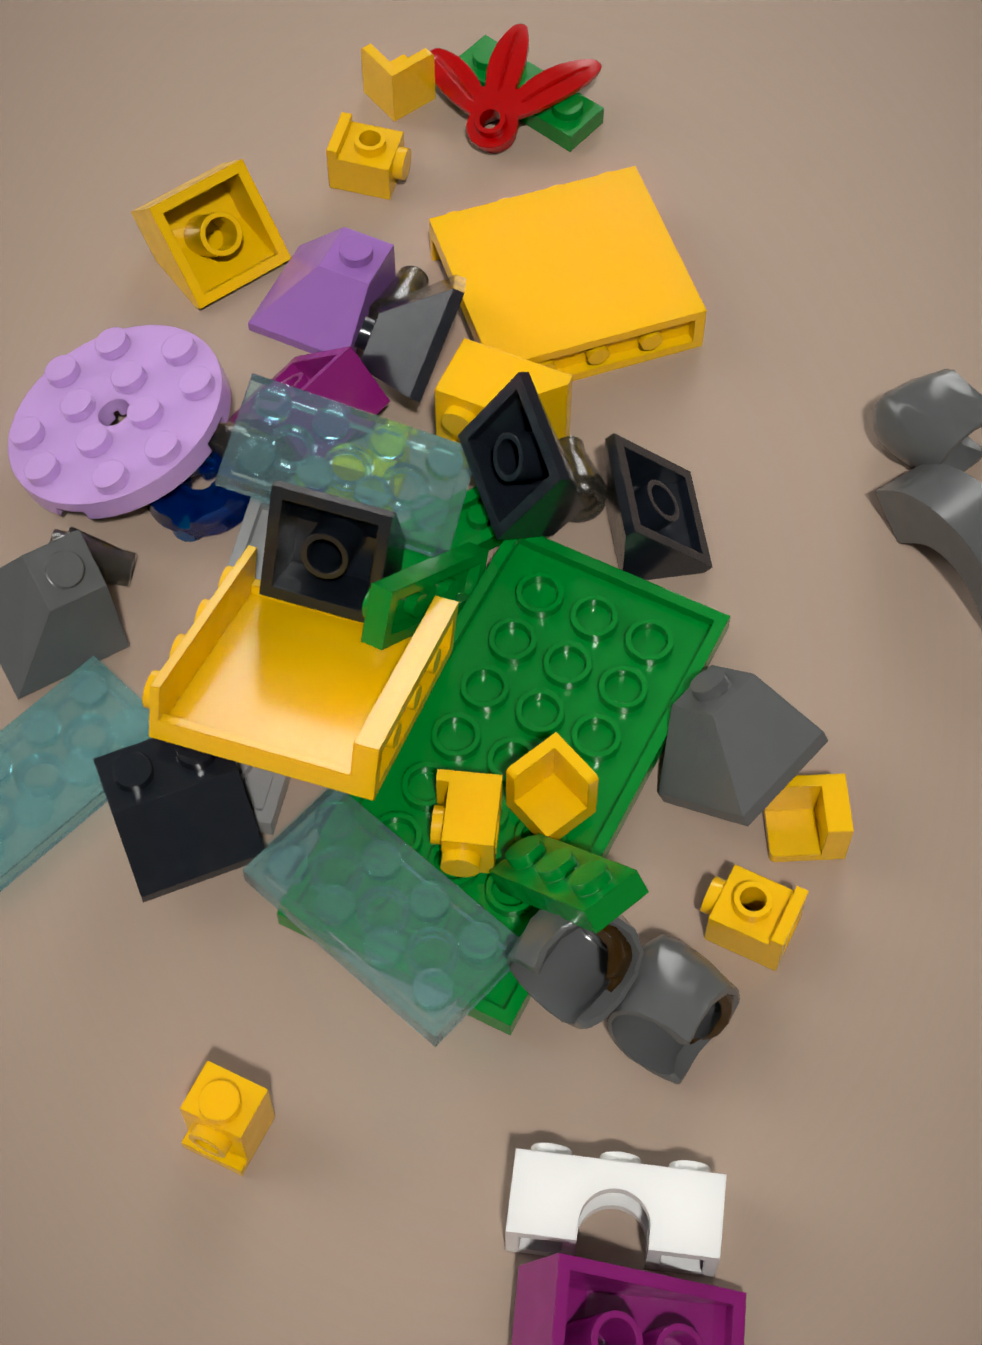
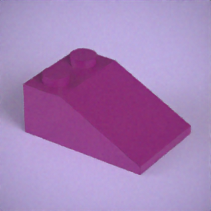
[511,1253,747,1345]

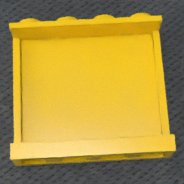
[429,166,707,381]
[142,545,459,801]

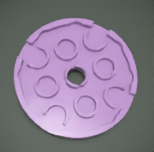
[8,325,231,519]

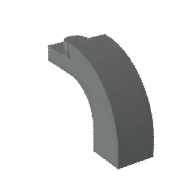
[875,464,982,618]

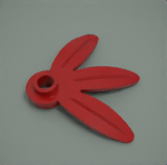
[430,24,602,153]

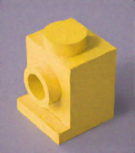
[326,112,412,200]
[430,769,502,877]
[700,864,809,971]
[180,1060,275,1176]

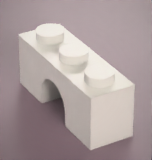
[505,1143,727,1278]

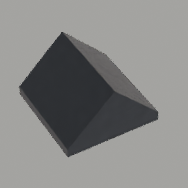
[602,433,713,580]

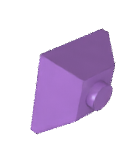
[248,227,397,353]

